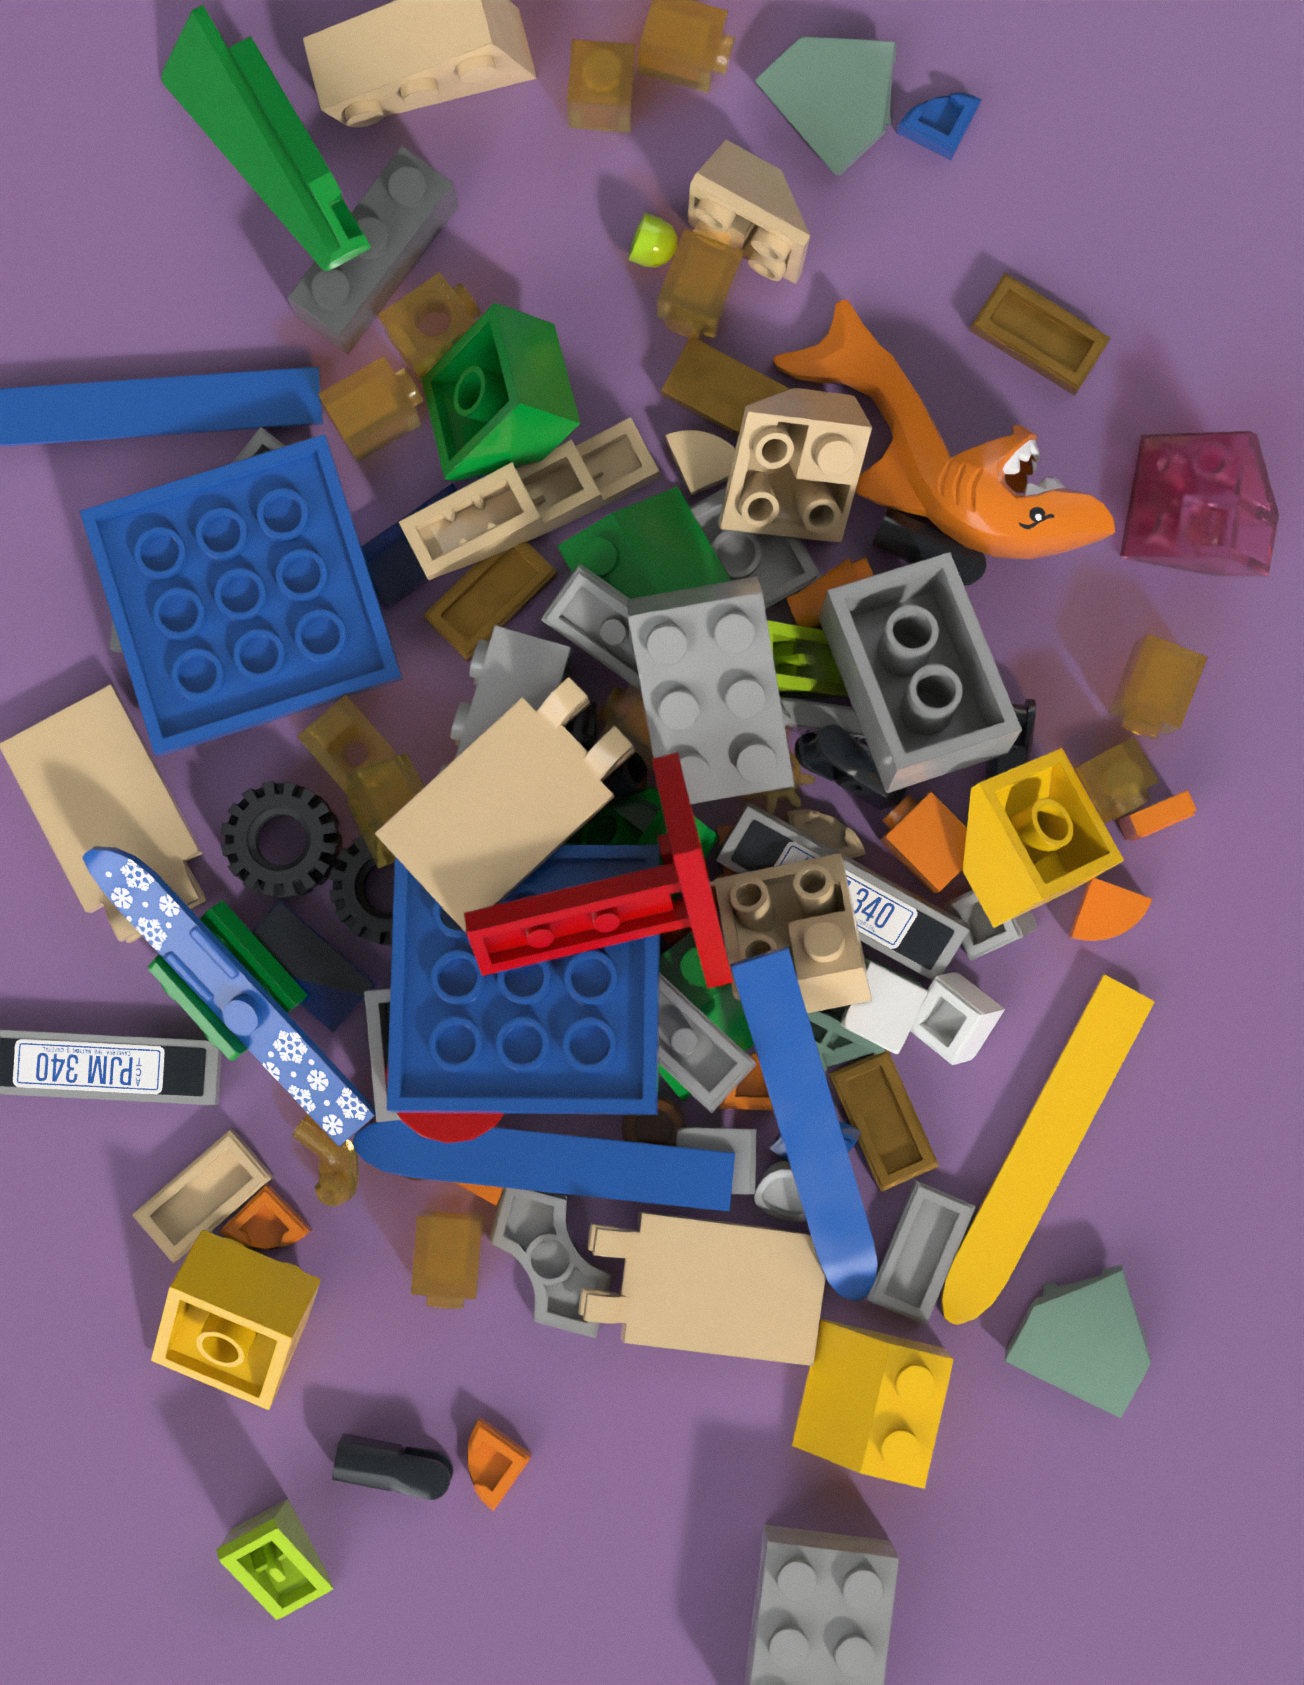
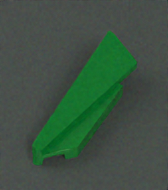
[161,4,371,271]

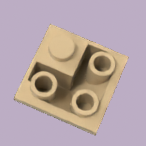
[687,139,810,284]
[718,388,872,543]
[715,853,872,1013]

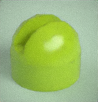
[627,212,678,268]

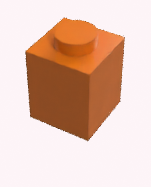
[879,792,967,894]

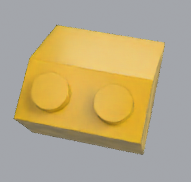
[963,748,1124,928]
[151,1229,321,1410]
[791,1318,954,1489]

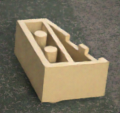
[303,0,537,128]

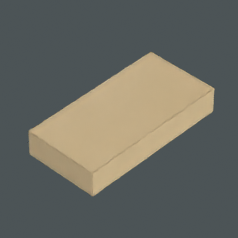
[132,1129,274,1264]

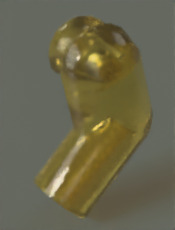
[291,1114,360,1207]

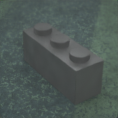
[287,146,459,355]

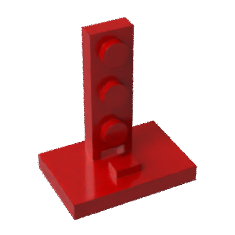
[464,752,733,989]

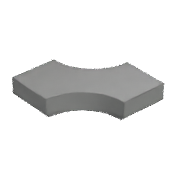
[489,1187,613,1338]

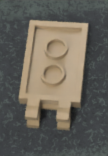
[375,677,636,932]
[0,684,208,943]
[578,1210,826,1366]

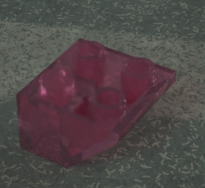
[1120,431,1279,577]

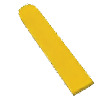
[941,974,1155,1325]

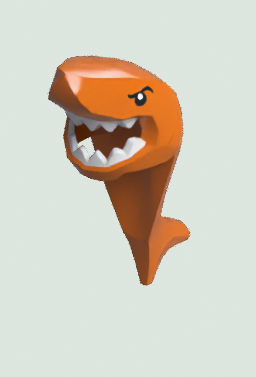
[773,299,1115,559]

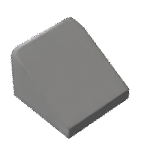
[942,889,1038,961]
[676,1126,756,1194]

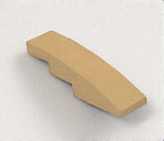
[399,417,661,580]

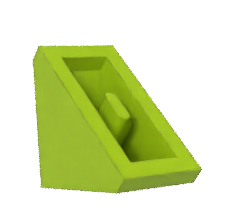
[767,620,848,698]
[216,1498,334,1620]

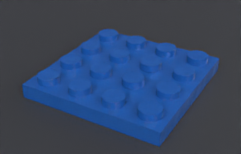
[80,434,403,757]
[387,845,661,1115]

